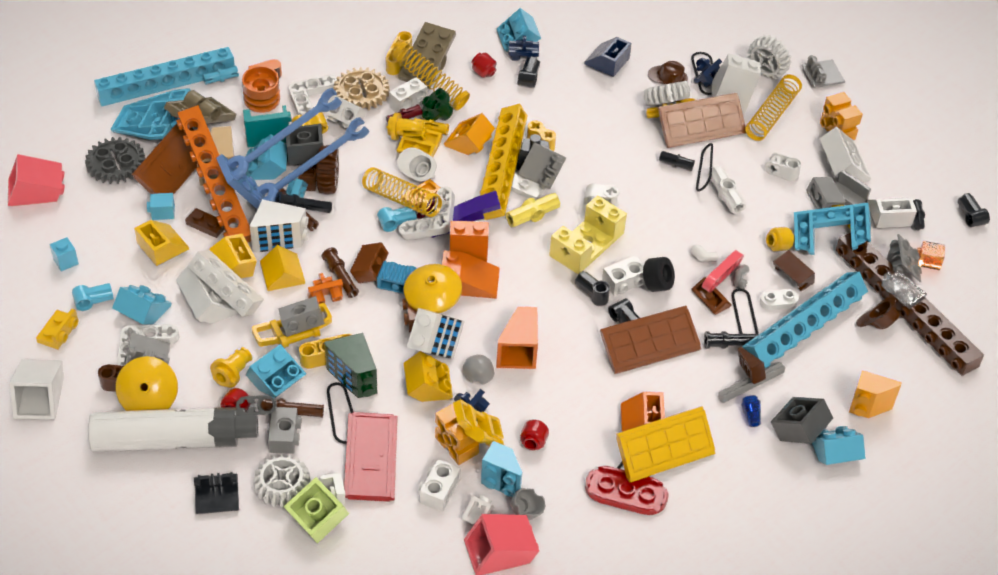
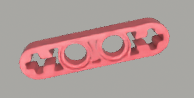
[702,250,744,293]

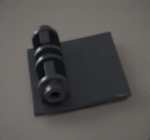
[194,472,239,514]

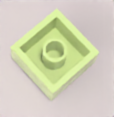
[284,477,349,543]

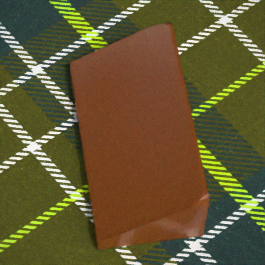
[691,277,732,315]

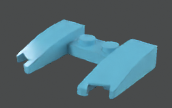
[794,203,871,255]

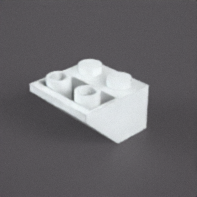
[867,197,917,228]

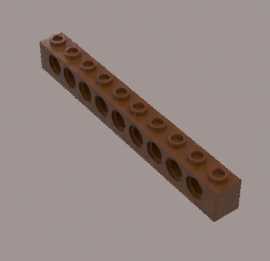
[836,232,984,376]

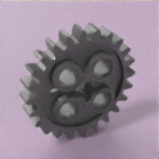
[85,137,145,184]

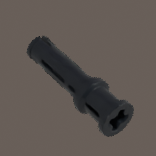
[275,192,332,213]
[704,331,759,349]

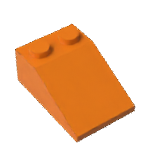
[442,250,500,299]

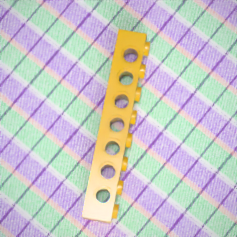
[480,103,528,220]

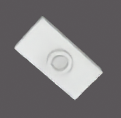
[511,173,545,200]

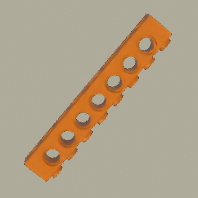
[176,105,251,243]

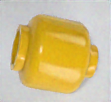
[766,227,795,251]

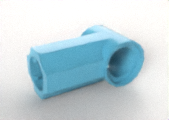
[377,206,417,232]
[72,283,114,311]

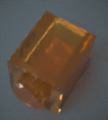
[917,241,945,270]

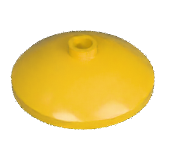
[404,264,462,313]
[116,356,178,411]

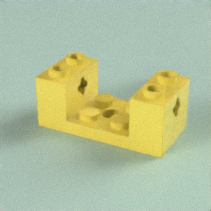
[549,195,627,274]

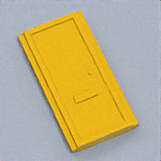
[616,406,715,482]

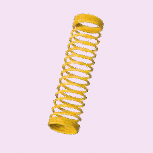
[392,41,470,110]
[745,74,802,141]
[362,167,442,217]

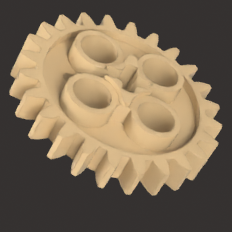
[333,67,390,110]

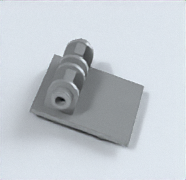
[802,55,845,87]
[518,142,567,189]
[890,234,922,282]
[125,332,170,365]

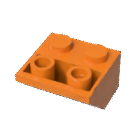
[621,392,665,431]

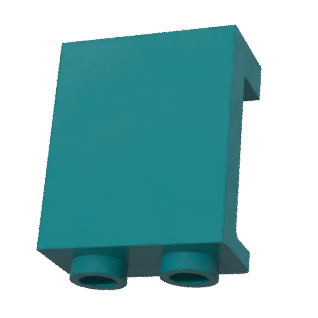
[243,105,292,148]

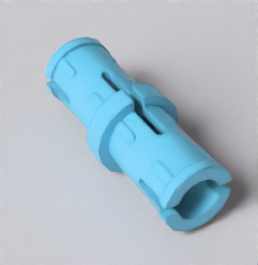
[203,66,239,85]

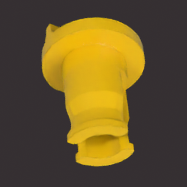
[386,112,426,140]
[210,347,253,388]

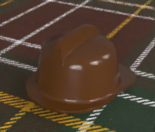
[648,61,688,84]
[856,297,900,329]

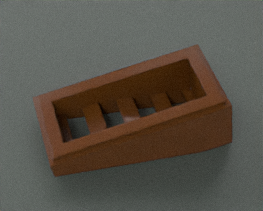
[298,164,317,191]
[738,347,766,384]

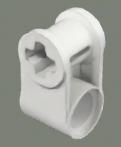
[765,152,801,181]
[584,183,620,207]

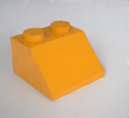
[444,113,495,155]
[849,370,902,418]

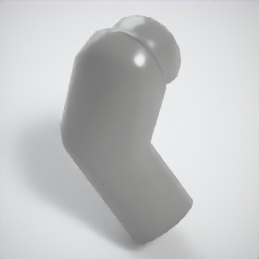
[734,264,750,289]

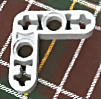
[289,74,337,115]
[398,186,455,240]
[117,324,180,366]

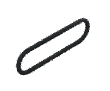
[731,288,759,334]

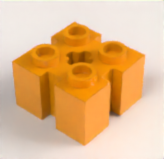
[820,92,863,140]
[435,403,480,465]

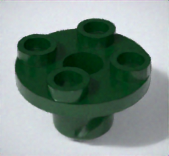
[422,88,453,121]

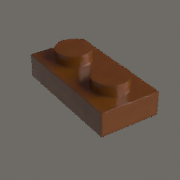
[185,208,225,238]

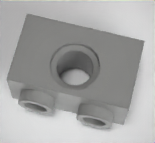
[278,296,325,336]
[268,407,301,454]

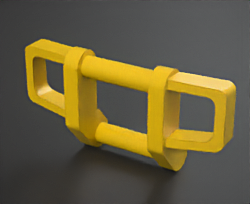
[252,303,332,348]
[453,399,504,447]

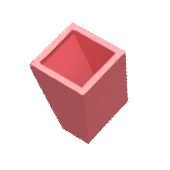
[8,154,65,206]
[464,514,539,575]

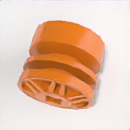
[242,65,280,113]

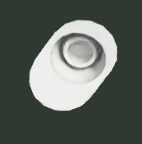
[398,148,437,182]

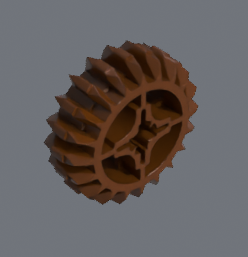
[317,145,339,194]

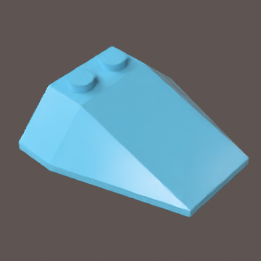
[111,88,191,141]

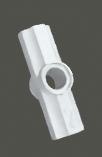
[708,165,746,214]

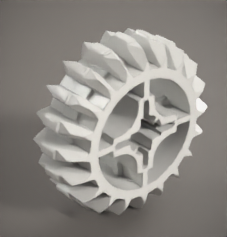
[747,35,792,79]
[644,81,691,106]
[253,454,311,509]

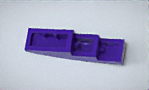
[432,191,501,238]

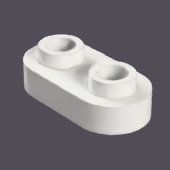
[760,289,798,310]

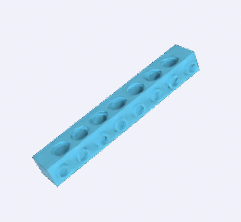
[94,47,235,107]
[742,272,868,368]

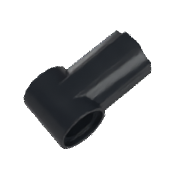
[517,56,540,88]
[957,193,990,227]
[575,271,610,306]
[608,298,640,323]

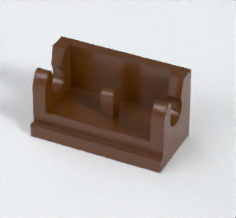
[773,250,815,291]

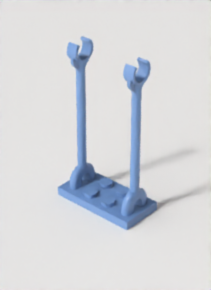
[216,88,370,210]

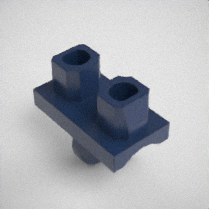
[509,36,539,61]
[694,58,722,88]
[454,388,490,421]

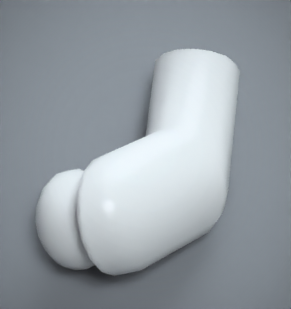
[691,244,718,262]

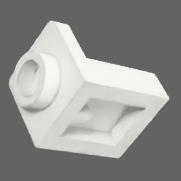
[319,473,345,506]
[461,495,495,525]

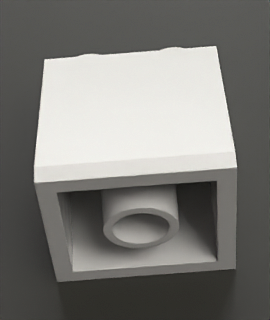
[712,53,761,114]

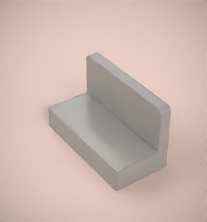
[835,170,871,205]
[806,177,846,209]

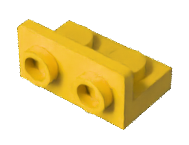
[36,309,79,350]

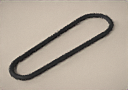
[691,51,714,95]
[696,143,713,192]
[327,382,354,444]

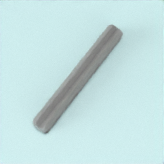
[718,362,786,403]

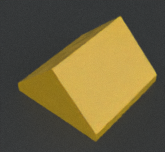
[260,245,305,291]

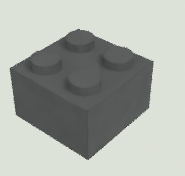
[286,124,324,165]
[771,397,833,444]

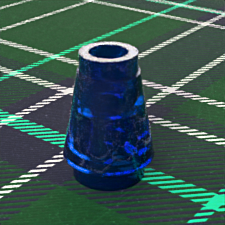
[741,395,761,427]

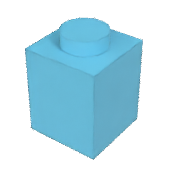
[147,193,175,220]
[49,237,79,272]

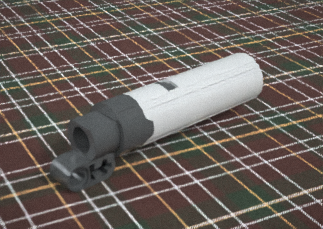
[88,395,277,452]

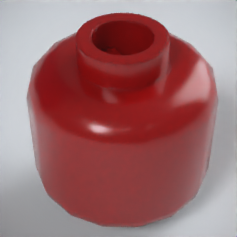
[471,52,497,78]
[220,388,251,411]
[520,419,549,450]

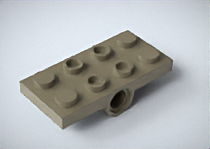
[398,22,456,89]
[164,90,237,124]

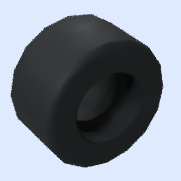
[643,257,675,292]

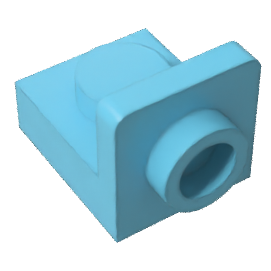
[286,178,308,198]

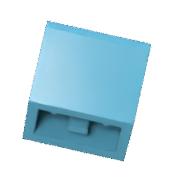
[497,8,541,52]
[246,134,287,180]
[112,285,172,325]
[246,344,306,398]
[812,426,866,465]
[481,441,523,497]

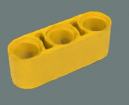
[385,31,412,75]
[299,334,351,369]

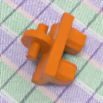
[307,273,343,304]

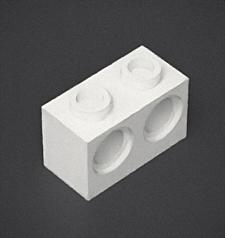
[389,77,427,112]
[323,95,367,129]
[602,255,645,296]
[418,459,461,512]

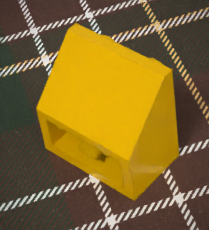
[134,220,189,266]
[209,234,257,278]
[403,351,453,402]

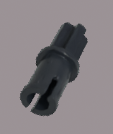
[659,151,695,171]
[913,199,925,231]

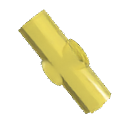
[506,193,560,227]

